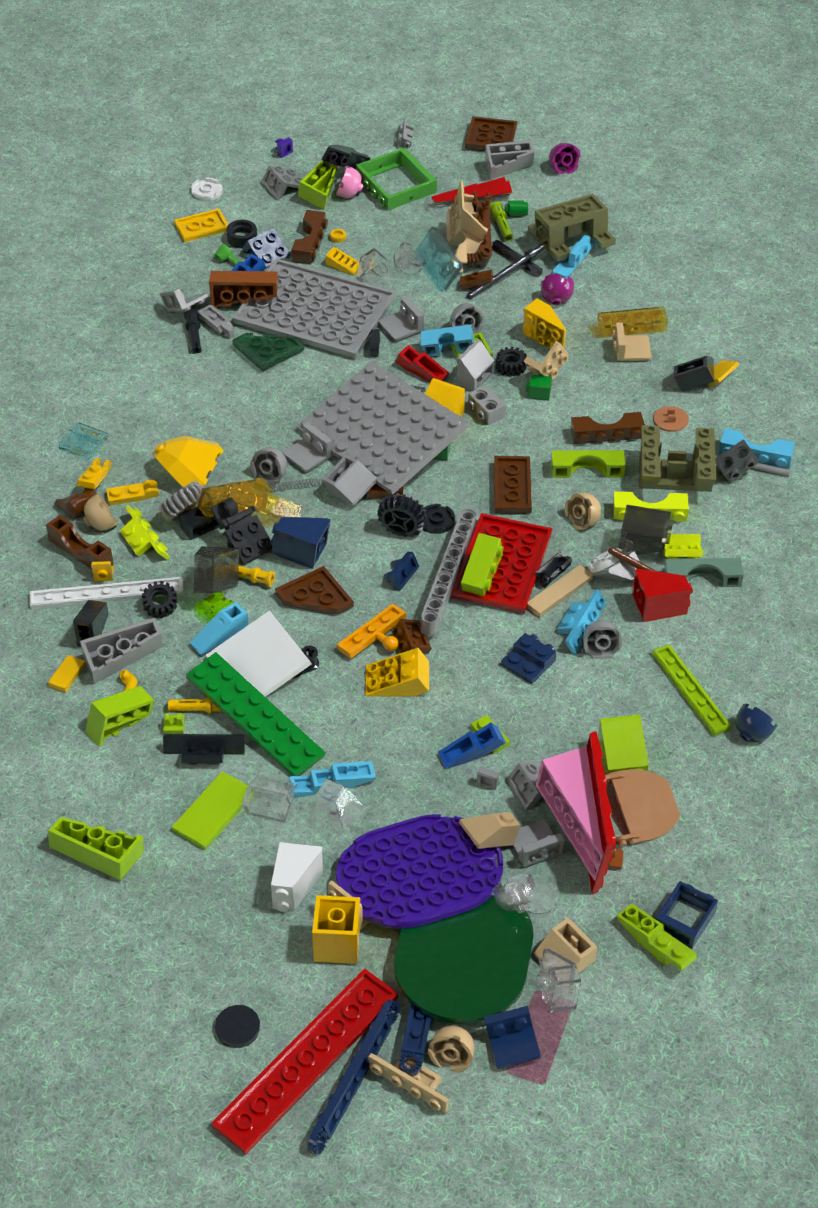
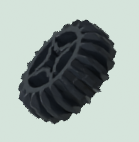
[377,493,427,537]

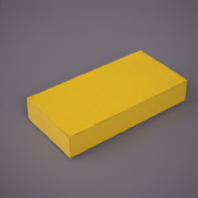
[48,655,86,693]

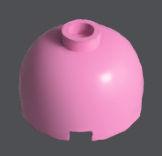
[336,166,363,199]

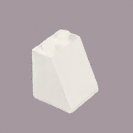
[271,842,323,912]

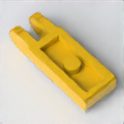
[77,458,112,489]
[106,480,159,506]

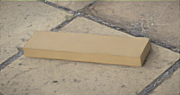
[527,565,593,618]

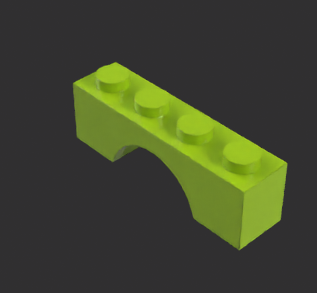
[551,450,625,478]

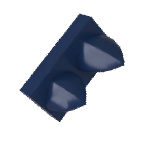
[384,552,420,591]

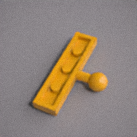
[337,603,407,659]

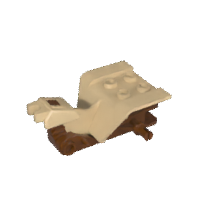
[446,181,492,275]

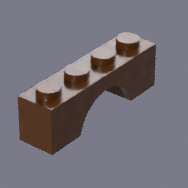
[291,210,328,264]
[570,412,645,444]
[46,515,114,569]

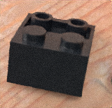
[674,355,714,392]

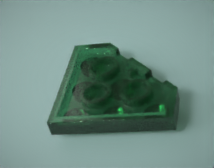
[232,333,304,372]

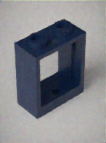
[655,881,718,949]

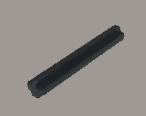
[492,240,543,277]

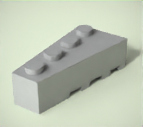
[80,618,163,684]

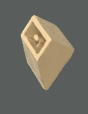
[534,918,598,985]

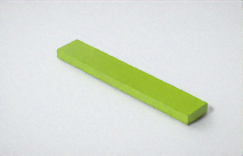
[652,644,732,737]

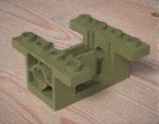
[528,194,616,262]
[639,425,716,492]

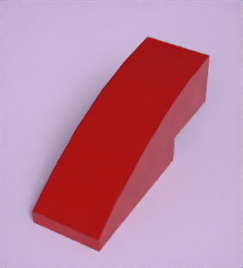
[395,345,449,382]

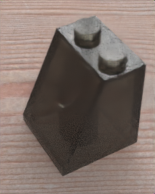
[619,505,674,555]
[194,546,239,594]

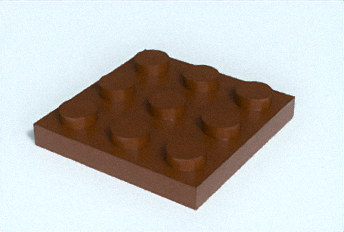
[465,116,518,151]

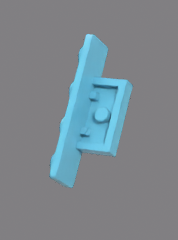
[552,235,596,279]
[557,590,606,655]

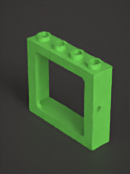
[356,147,437,210]

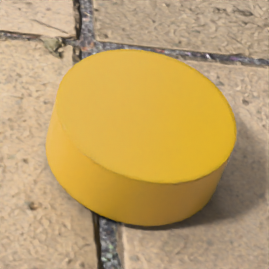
[330,229,346,243]

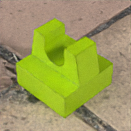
[163,713,185,734]

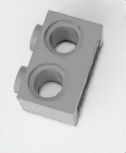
[467,385,506,425]

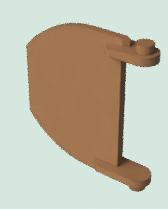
[605,769,680,847]

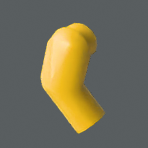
[119,669,138,691]

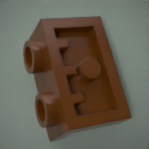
[392,619,432,654]

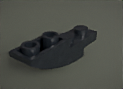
[321,145,370,169]

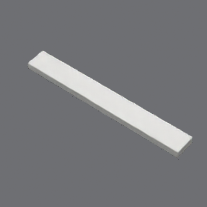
[30,577,184,609]

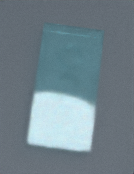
[414,227,463,292]

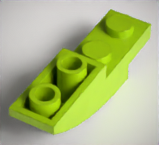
[617,903,697,971]

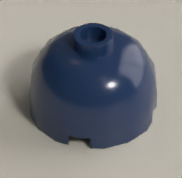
[735,704,777,742]

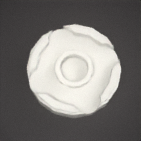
[191,177,223,201]
[587,548,622,573]

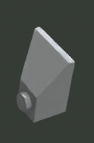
[589,551,639,582]

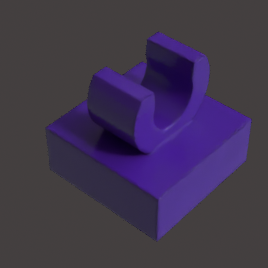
[275,137,293,158]

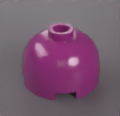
[549,143,581,174]
[541,274,574,305]

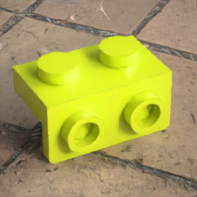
[663,534,703,559]

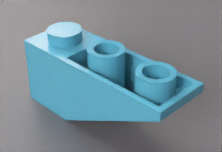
[190,602,248,656]

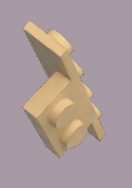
[369,1053,449,1114]

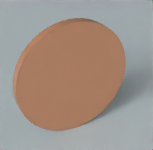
[653,406,689,432]

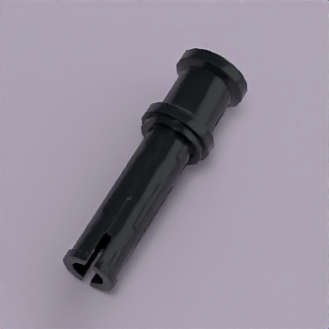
[184,309,202,354]

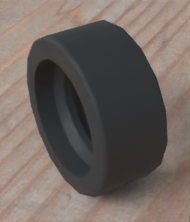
[226,219,257,248]

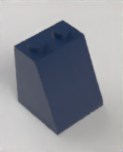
[270,517,331,569]

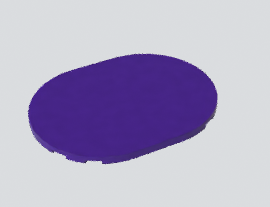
[336,814,503,929]

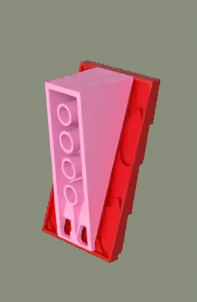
[536,731,616,895]

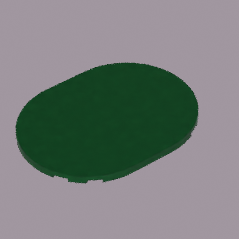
[394,887,534,1024]

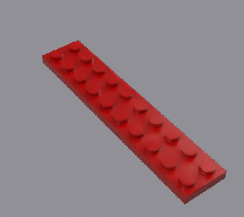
[211,968,398,1155]

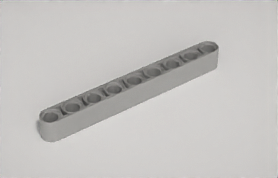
[420,509,477,636]

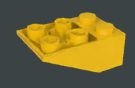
[523,298,566,349]
[365,648,429,697]

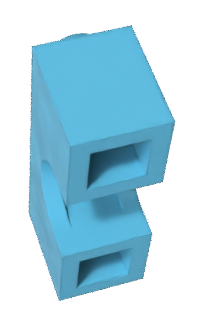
[421,324,474,357]

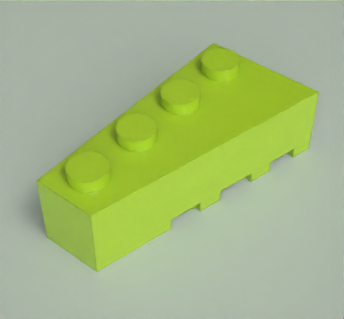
[48,817,144,881]

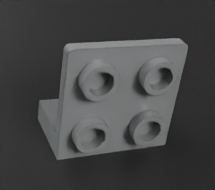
[261,166,302,199]
[159,288,209,313]
[379,296,424,342]
[283,422,333,473]
[506,762,542,810]
[513,820,564,867]

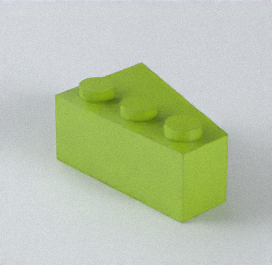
[298,160,338,209]
[461,533,504,596]
[85,686,154,746]

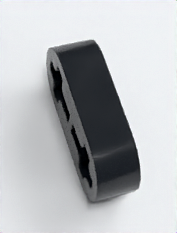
[370,329,380,356]

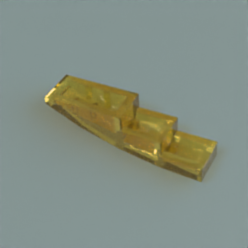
[227,482,302,518]

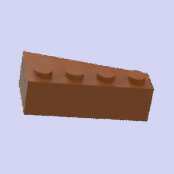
[209,271,279,309]

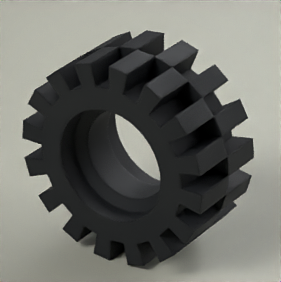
[496,347,527,377]
[142,581,177,618]

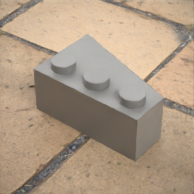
[485,140,535,180]

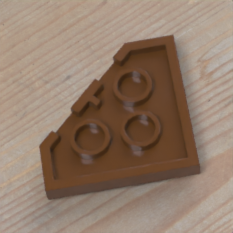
[275,566,354,614]

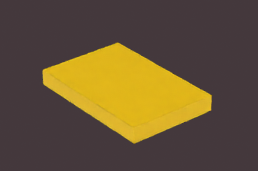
[174,208,229,243]

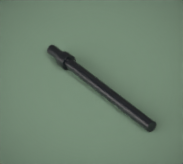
[467,244,545,300]

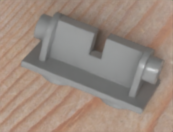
[396,119,413,149]

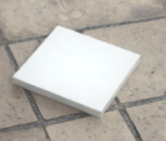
[206,610,311,697]

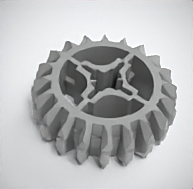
[158,481,206,521]

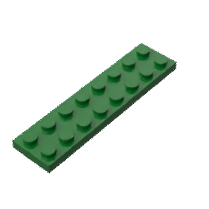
[186,652,326,776]

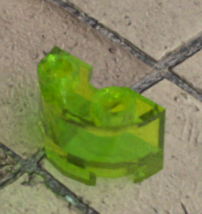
[195,589,234,621]

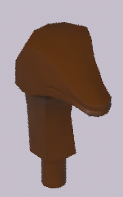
[54,485,99,519]

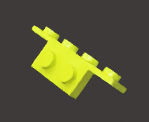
[120,505,170,560]

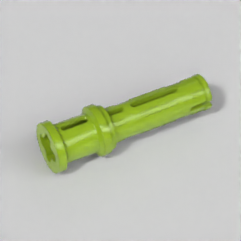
[490,202,514,242]

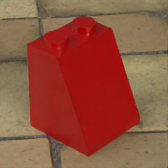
[632,569,693,622]

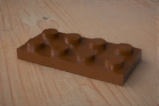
[494,456,532,513]

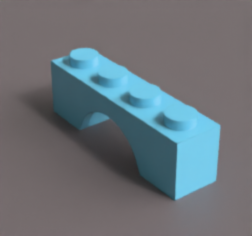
[718,428,795,469]

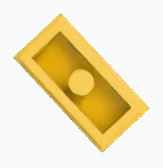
[707,360,739,387]

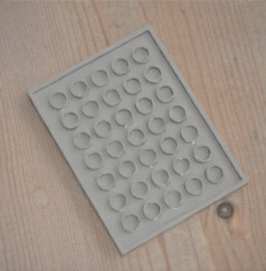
[232,258,396,359]
[296,361,469,494]

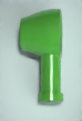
[214,244,243,265]

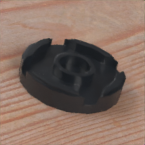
[423,504,455,534]
[215,1005,260,1048]

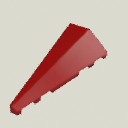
[431,176,513,203]

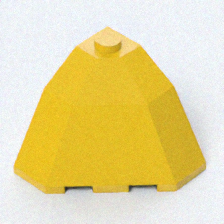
[152,436,223,487]

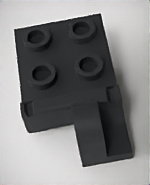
[210,497,272,565]

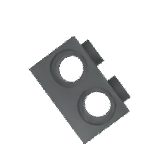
[715,439,759,482]

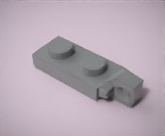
[198,304,235,339]

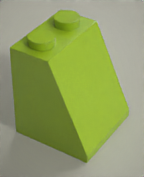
[598,714,649,775]

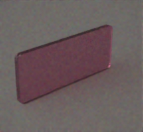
[507,990,573,1085]

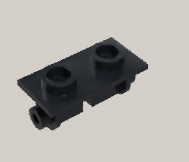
[535,552,572,588]

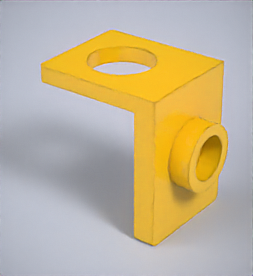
[91,561,114,582]

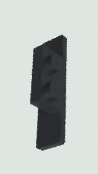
[163,734,245,765]

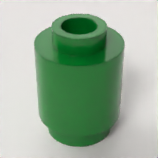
[504,200,528,217]

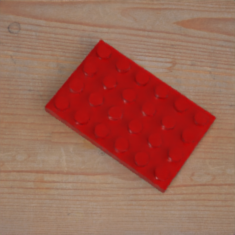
[451,513,553,613]

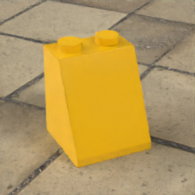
[425,378,465,418]
[312,895,360,964]

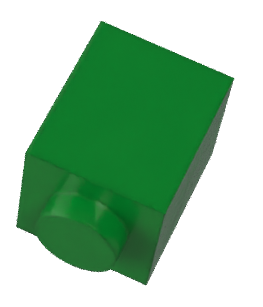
[526,374,552,401]

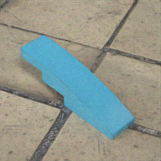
[288,761,376,798]

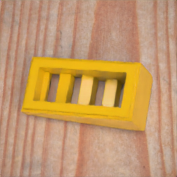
[326,247,362,276]

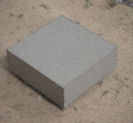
[477,767,499,790]

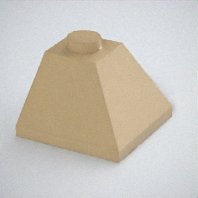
[459,812,521,848]

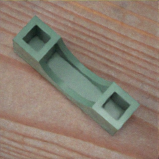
[664,558,744,587]

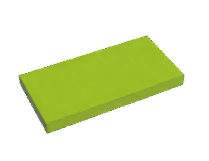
[172,771,255,850]

